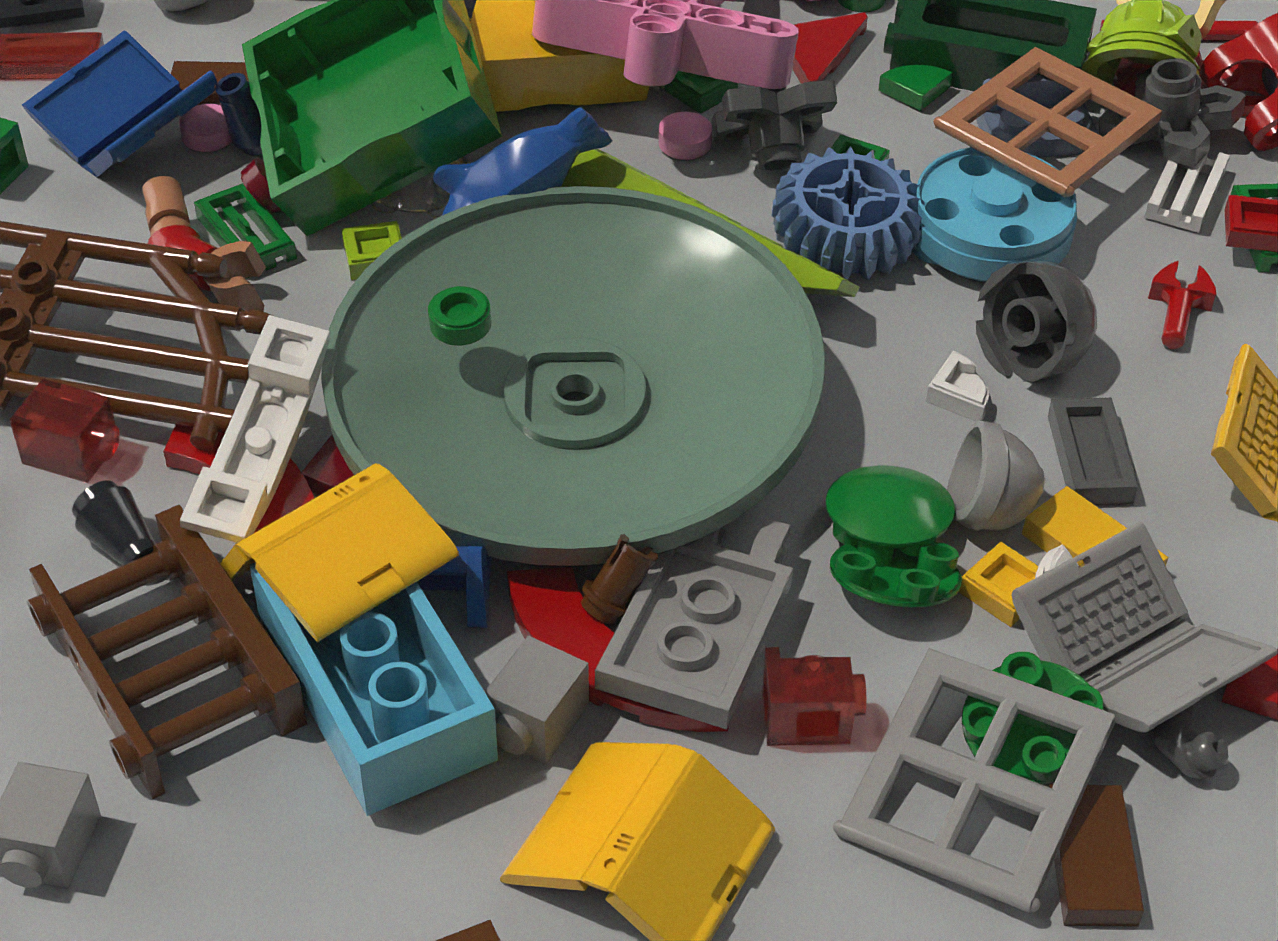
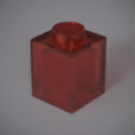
[9,378,120,483]

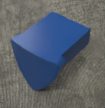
[417,546,492,628]

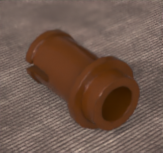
[581,534,658,624]

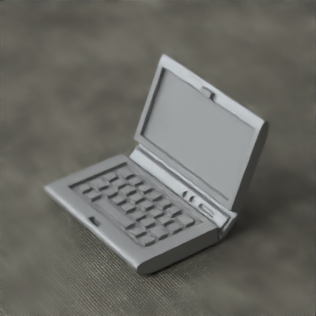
[1012,522,1278,733]

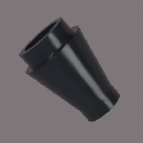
[72,480,157,565]

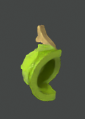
[1081,0,1226,85]

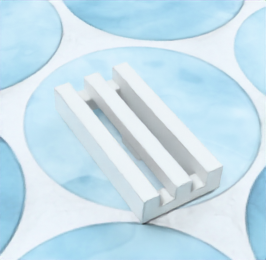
[1145,152,1230,233]

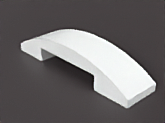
[180,315,330,543]

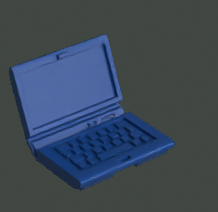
[22,30,217,177]

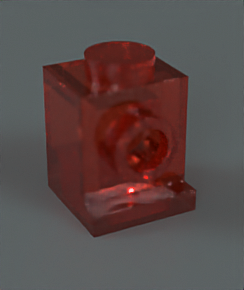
[762,647,867,746]

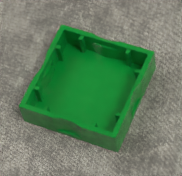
[242,0,503,236]

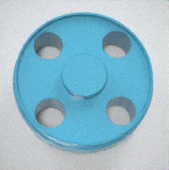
[912,147,1077,282]

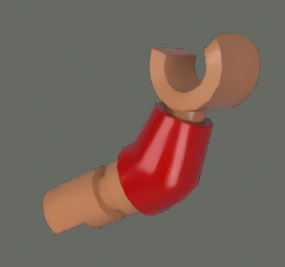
[142,176,266,311]

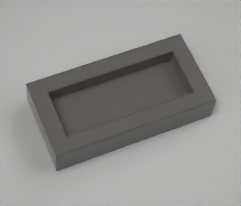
[1047,397,1138,505]

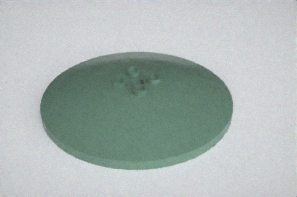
[321,186,825,566]

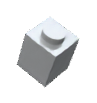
[485,636,589,765]
[0,761,101,889]

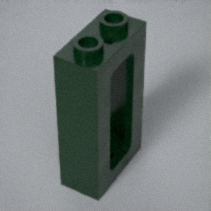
[883,0,1097,91]

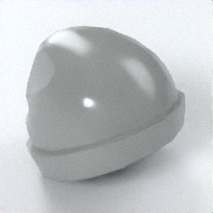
[947,420,1045,531]

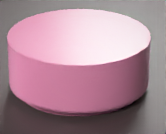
[179,104,232,152]
[658,112,712,160]

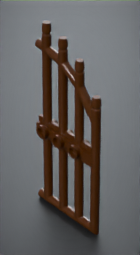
[0,221,273,451]

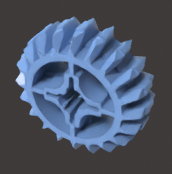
[771,146,925,281]

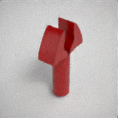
[1148,261,1216,349]

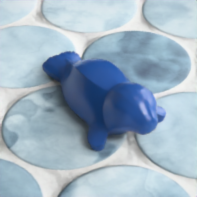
[433,107,613,216]

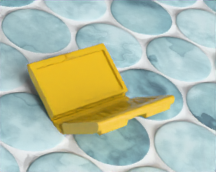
[1211,344,1278,522]
[220,463,459,642]
[500,742,775,941]

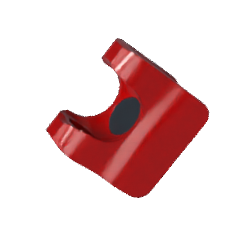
[1200,13,1278,151]

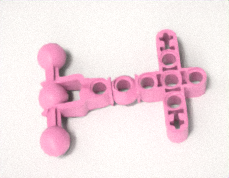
[532,0,821,89]

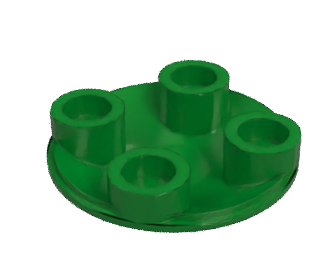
[826,465,955,556]
[830,540,962,607]
[962,652,1104,784]

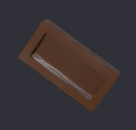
[1049,784,1144,927]

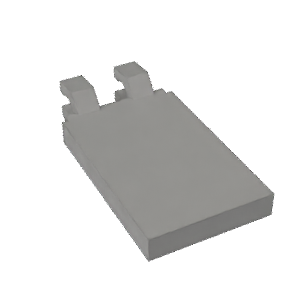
[595,518,793,729]

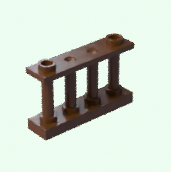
[27,504,307,800]

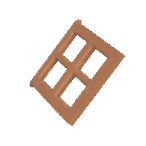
[933,47,1162,197]

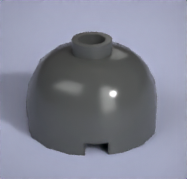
[976,261,1097,382]

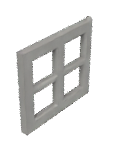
[833,648,1115,913]

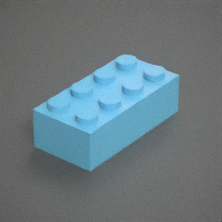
[249,562,498,816]

